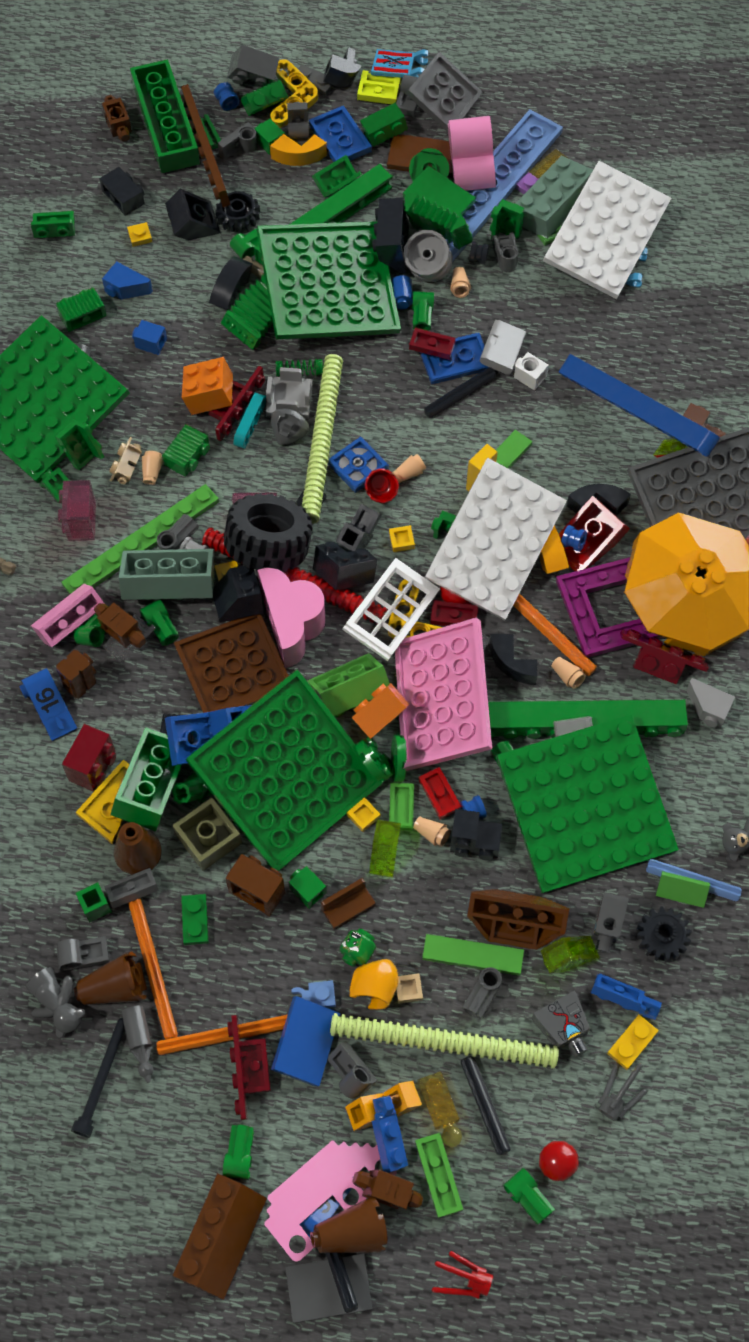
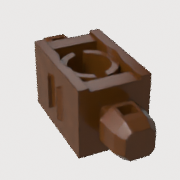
[102,94,132,142]
[94,602,146,648]
[352,1170,423,1210]

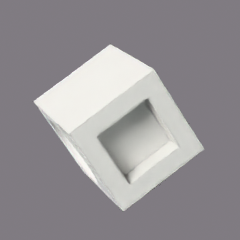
[514,352,549,390]

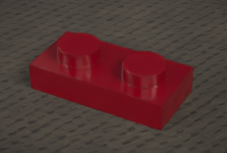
[409,328,456,360]
[430,600,478,626]

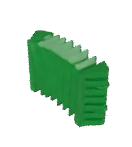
[404,193,473,250]
[220,275,273,350]

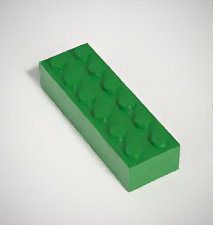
[130,59,200,173]

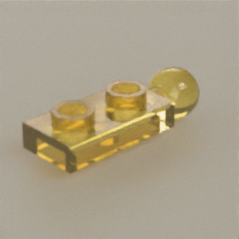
[417,1071,462,1147]

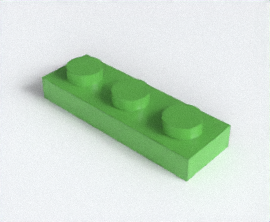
[415,1133,463,1219]

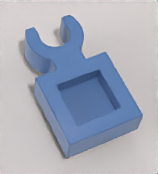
[291,980,336,1008]

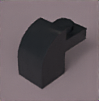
[323,47,361,88]
[335,504,382,551]

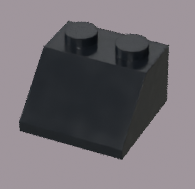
[165,188,220,241]
[213,565,264,623]

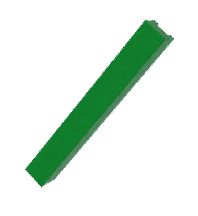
[254,164,392,265]

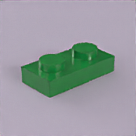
[182,894,209,945]

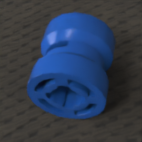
[214,82,240,111]

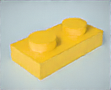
[607,1014,659,1070]

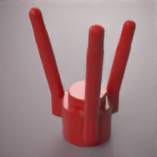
[432,1251,493,1299]

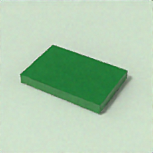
[403,166,476,217]

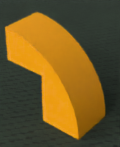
[270,134,327,166]
[539,525,569,574]
[345,1081,422,1131]

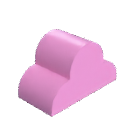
[448,116,496,191]
[258,568,325,668]

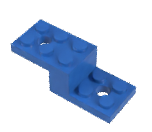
[165,705,251,766]

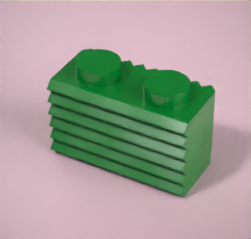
[241,80,288,116]
[360,102,408,147]
[56,287,107,332]
[162,424,210,477]

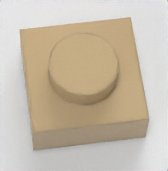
[396,974,423,1004]

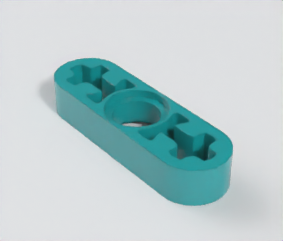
[233,393,267,449]

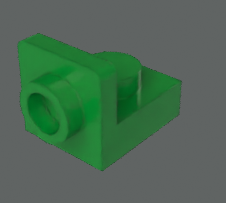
[39,468,76,502]
[431,510,456,539]

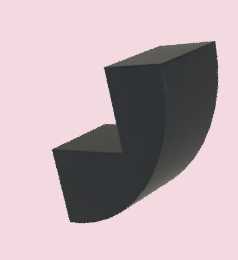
[209,256,253,310]
[566,484,631,516]
[489,634,538,685]

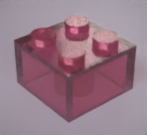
[58,480,96,541]

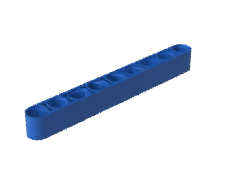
[558,354,720,457]

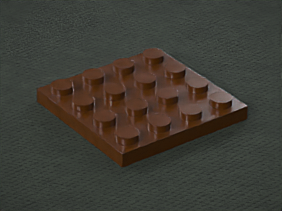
[174,614,288,713]

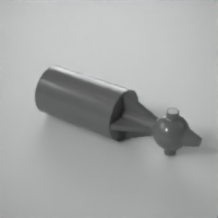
[121,1005,154,1083]

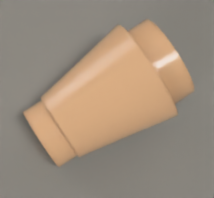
[450,267,471,298]
[142,451,163,485]
[392,454,426,483]
[551,657,586,689]
[413,816,451,847]

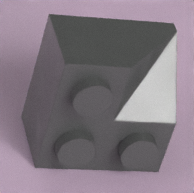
[227,45,279,86]

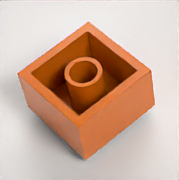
[182,357,233,415]
[352,683,409,739]

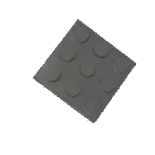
[405,52,483,132]

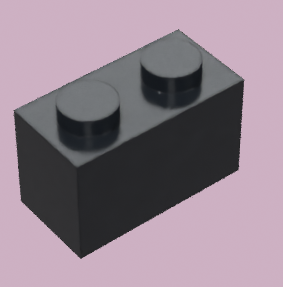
[99,167,145,216]

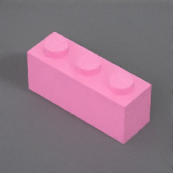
[31,584,105,647]

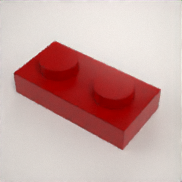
[418,767,462,820]

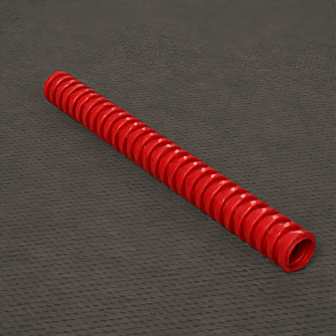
[202,527,388,625]

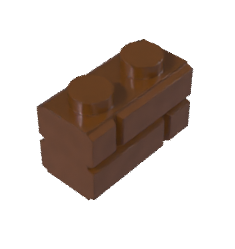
[56,650,97,699]

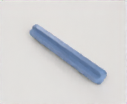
[646,859,742,901]

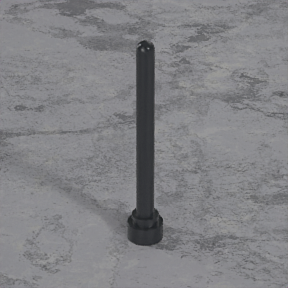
[71,1018,125,1138]

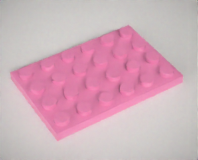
[395,618,492,771]

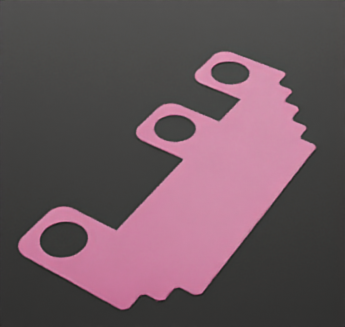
[264,1141,397,1262]

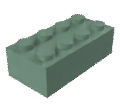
[515,155,593,239]
[119,549,215,600]

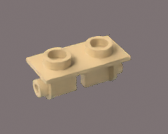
[109,437,142,484]

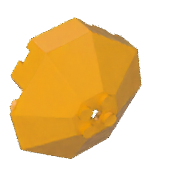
[624,512,749,656]

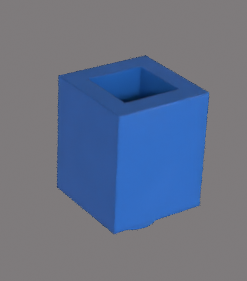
[132,320,167,355]

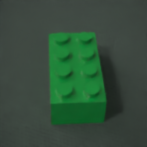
[110,727,183,831]

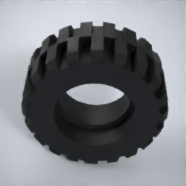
[224,493,313,572]

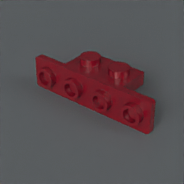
[209,366,265,441]
[620,629,709,684]
[227,1015,271,1120]

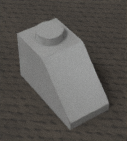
[687,678,735,728]

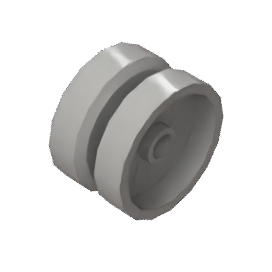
[404,230,453,282]

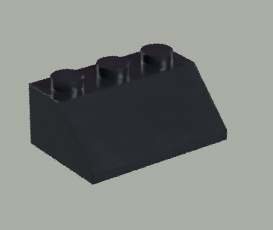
[373,197,409,273]

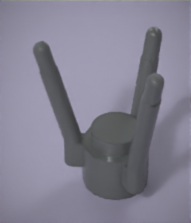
[598,1062,647,1121]

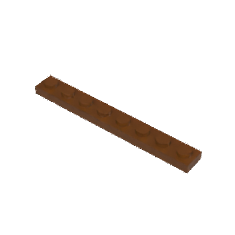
[180,84,231,207]

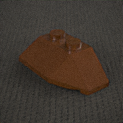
[467,889,569,950]

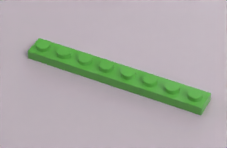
[61,484,219,594]

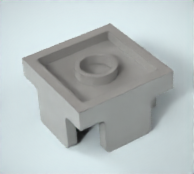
[266,367,313,419]

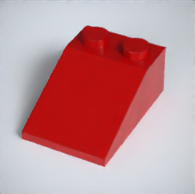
[559,496,630,571]

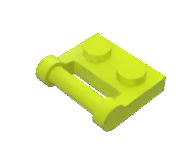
[357,70,402,104]

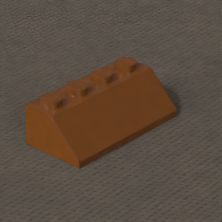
[172,1173,267,1300]

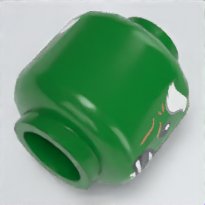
[339,928,376,967]

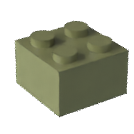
[172,798,242,871]

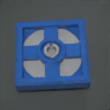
[328,437,389,493]

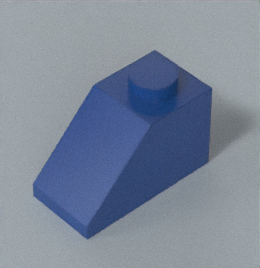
[102,261,153,300]

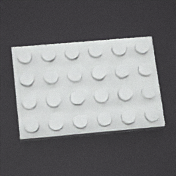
[543,161,671,299]
[424,458,567,620]

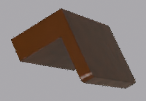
[321,878,376,930]

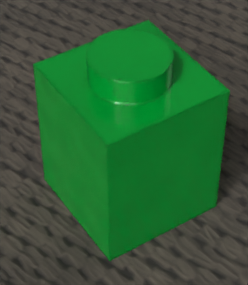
[254,119,285,155]
[289,866,327,909]
[76,882,112,923]

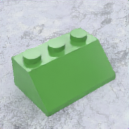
[307,653,390,718]

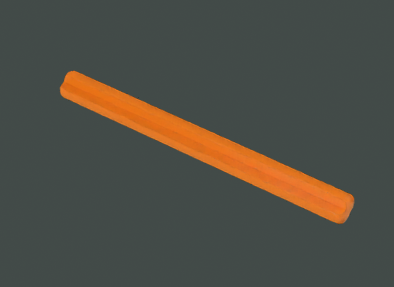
[513,593,597,676]
[128,899,178,1039]
[156,1014,288,1055]

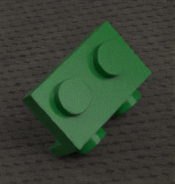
[312,155,362,197]
[489,199,525,240]
[31,211,75,238]
[55,420,105,470]

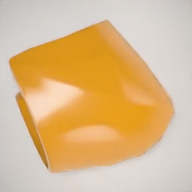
[350,959,399,1010]

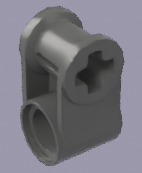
[492,232,518,272]

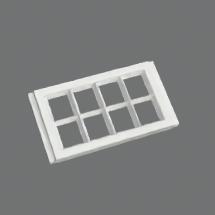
[342,558,440,661]

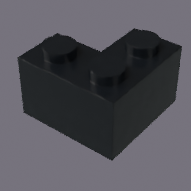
[312,541,378,590]
[450,809,502,860]

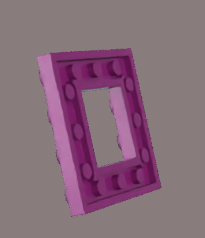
[556,557,664,658]

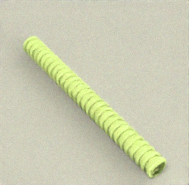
[302,354,343,524]
[330,1013,559,1069]

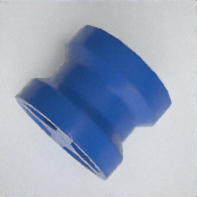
[561,525,587,552]
[460,795,487,819]

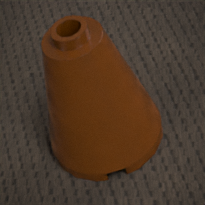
[113,822,162,875]
[74,951,147,1005]
[310,1198,388,1253]

